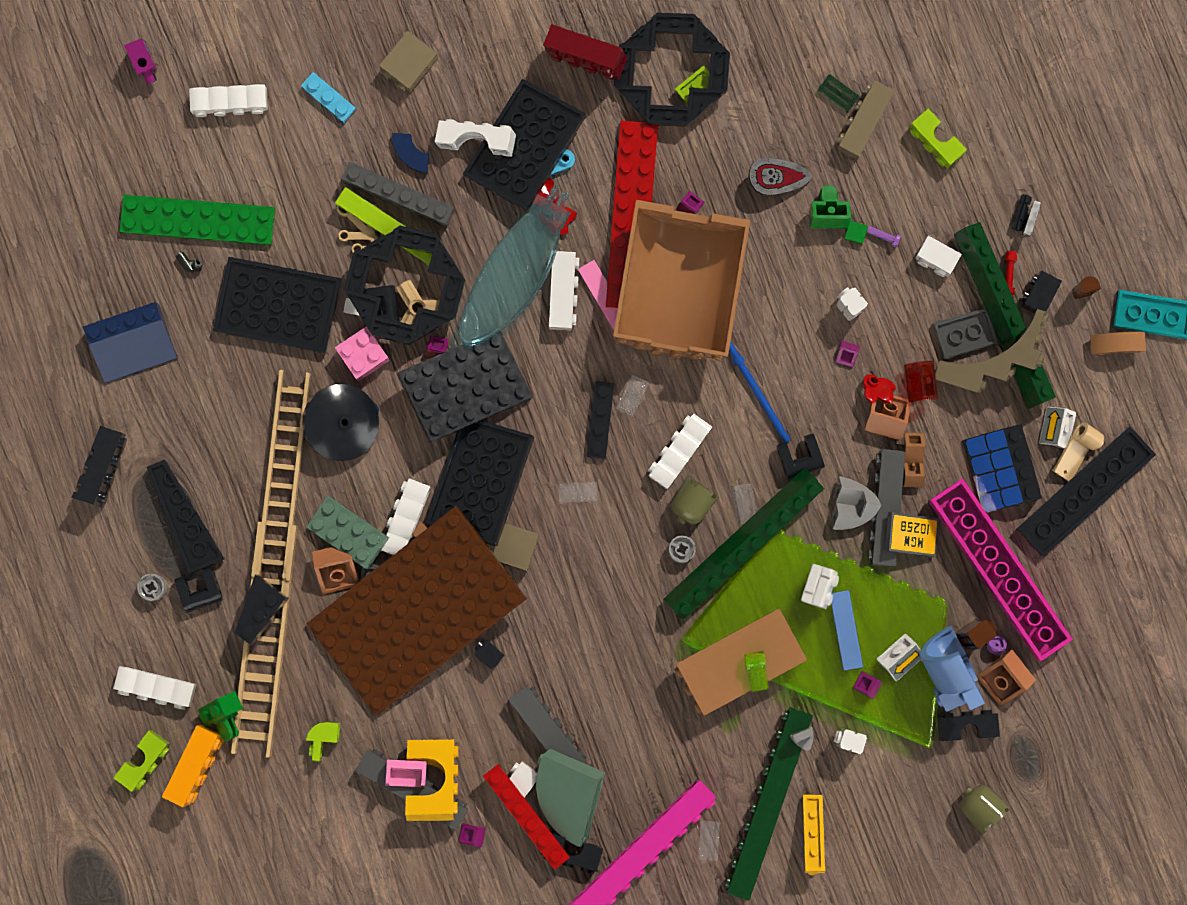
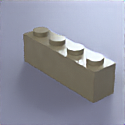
[837,80,894,160]

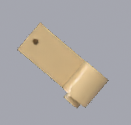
[1053,422,1104,481]

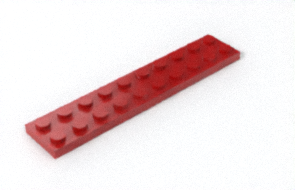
[606,120,658,308]

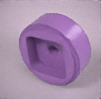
[986,635,1007,655]

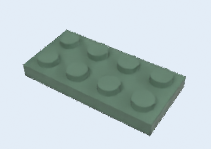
[306,495,390,569]

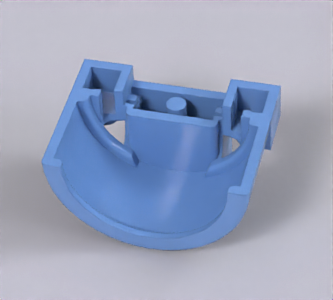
[920,625,985,712]

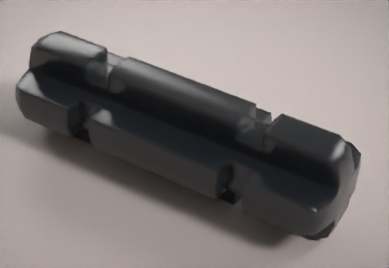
[1011,194,1032,231]

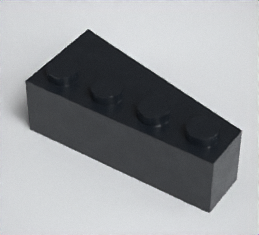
[71,426,127,507]

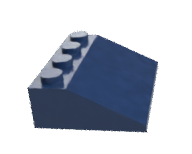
[83,302,178,383]

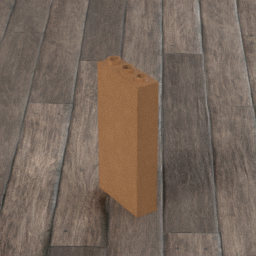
[674,608,807,716]

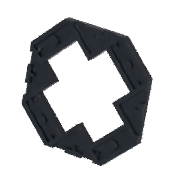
[614,13,730,127]
[344,225,465,345]

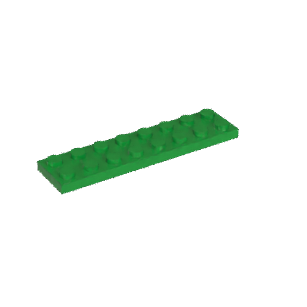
[120,194,276,246]

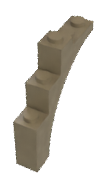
[934,309,1049,393]

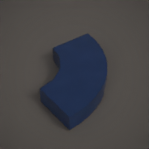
[392,133,429,174]

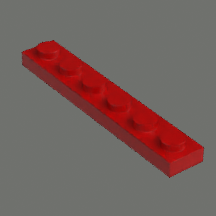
[483,764,570,870]

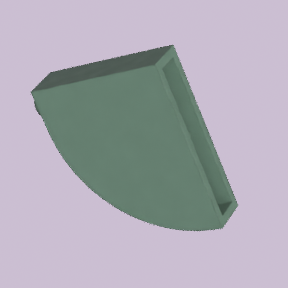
[536,749,605,847]

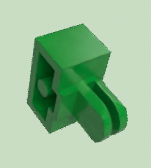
[809,185,851,229]
[198,691,243,741]

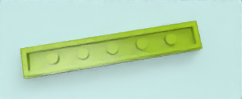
[335,187,432,265]

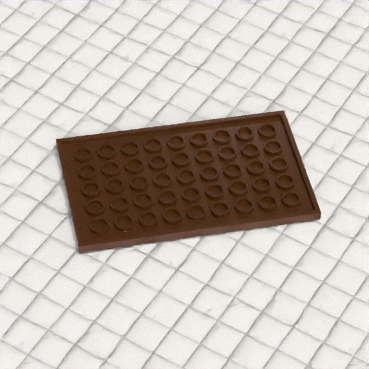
[306,506,528,716]

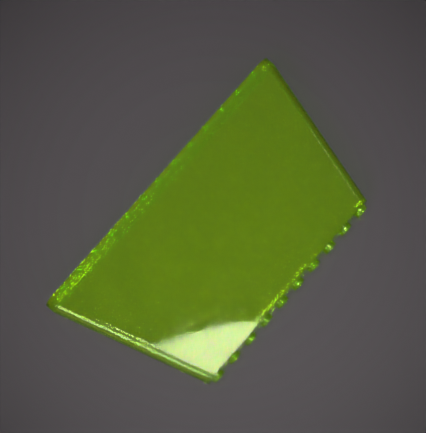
[681,530,948,749]

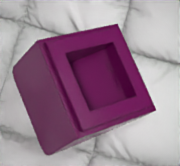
[676,191,705,214]
[426,335,449,359]
[835,341,860,368]
[853,671,882,699]
[459,823,486,847]

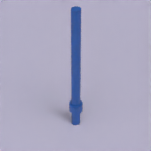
[729,342,791,443]

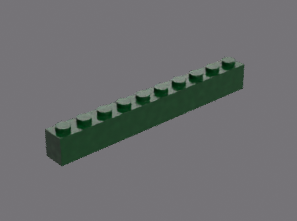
[954,222,1056,409]
[663,468,824,620]
[724,707,813,901]

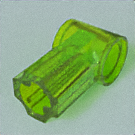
[744,651,769,692]

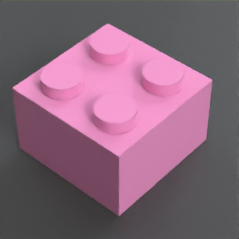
[335,327,390,382]

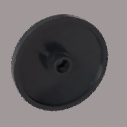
[302,384,379,461]

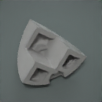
[832,476,881,530]

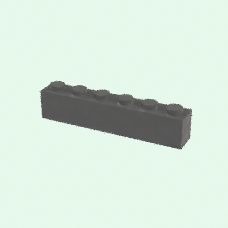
[341,162,455,228]
[868,449,905,567]
[509,685,595,768]
[356,748,468,830]

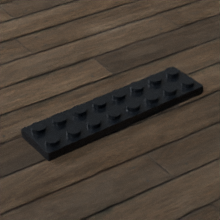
[1016,426,1156,557]

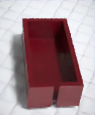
[543,24,627,80]

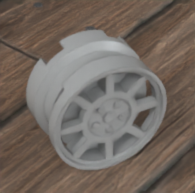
[668,536,696,563]
[137,574,167,601]

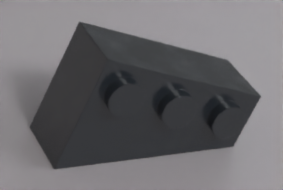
[235,574,289,645]

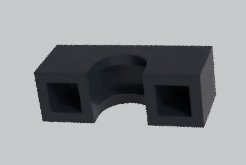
[937,710,1000,741]
[540,831,603,874]

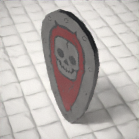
[748,158,812,196]

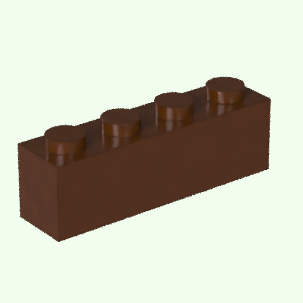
[956,619,997,650]

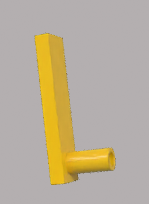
[802,795,825,875]

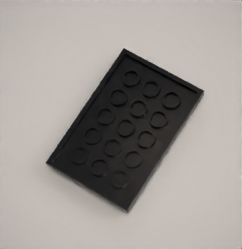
[463,79,587,211]
[213,257,341,353]
[397,329,533,443]
[426,420,535,546]

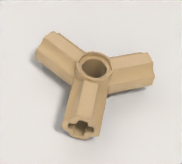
[396,280,440,325]

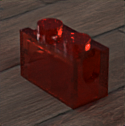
[904,361,938,403]

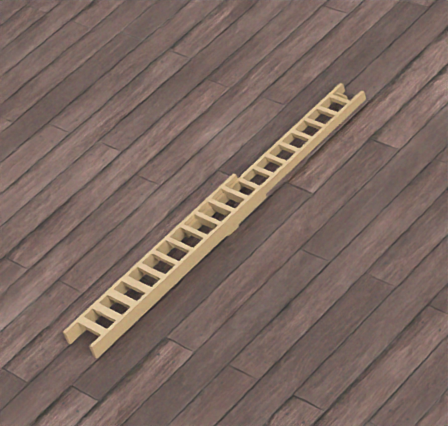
[231,370,311,757]

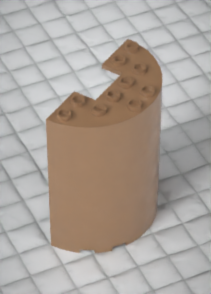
[613,200,750,361]

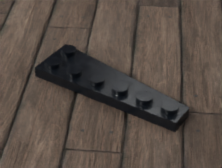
[147,460,225,574]

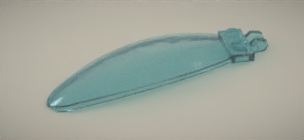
[459,186,571,346]

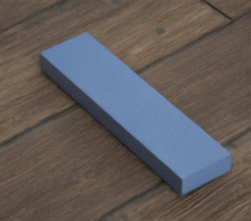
[831,590,863,670]

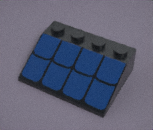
[962,424,1042,513]

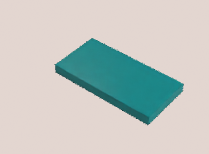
[1112,290,1187,340]

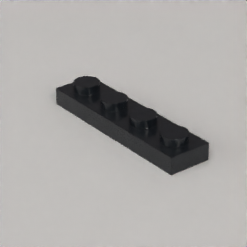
[587,381,614,459]

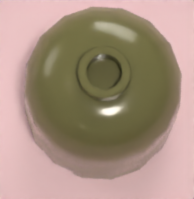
[671,476,719,524]
[960,785,1010,835]

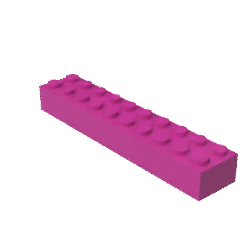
[928,478,1073,661]
[568,778,716,905]

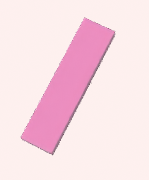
[578,260,618,330]

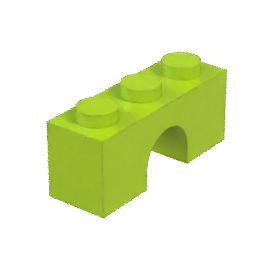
[909,108,967,169]
[114,730,170,792]

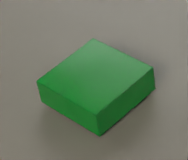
[844,220,868,245]

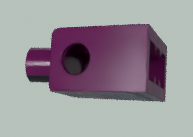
[124,38,157,85]

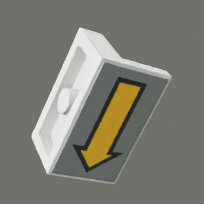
[1039,406,1076,449]
[877,633,921,682]

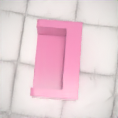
[385,760,426,788]

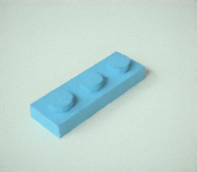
[301,72,356,123]

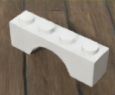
[435,119,516,157]

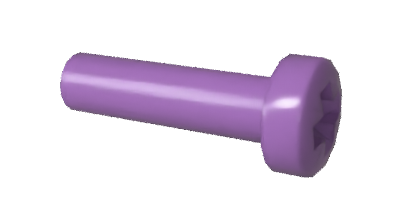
[866,226,901,248]

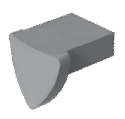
[790,727,814,751]

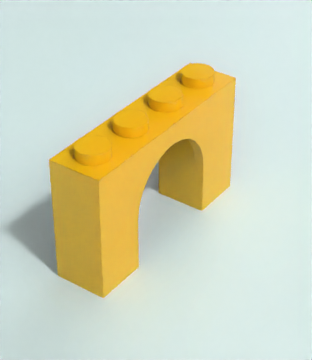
[405,739,459,821]

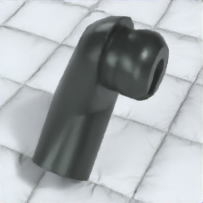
[176,252,203,272]

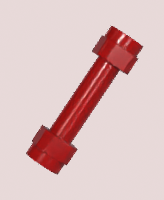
[1004,251,1017,298]

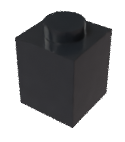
[474,640,505,670]

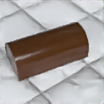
[1073,276,1101,299]

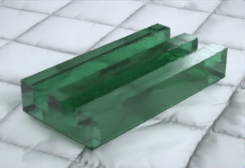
[818,74,860,112]

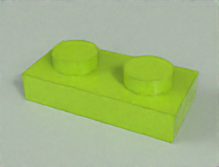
[674,66,709,105]

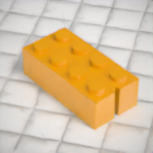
[162,724,224,807]

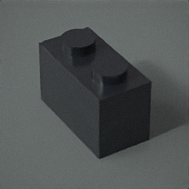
[1021,270,1062,314]

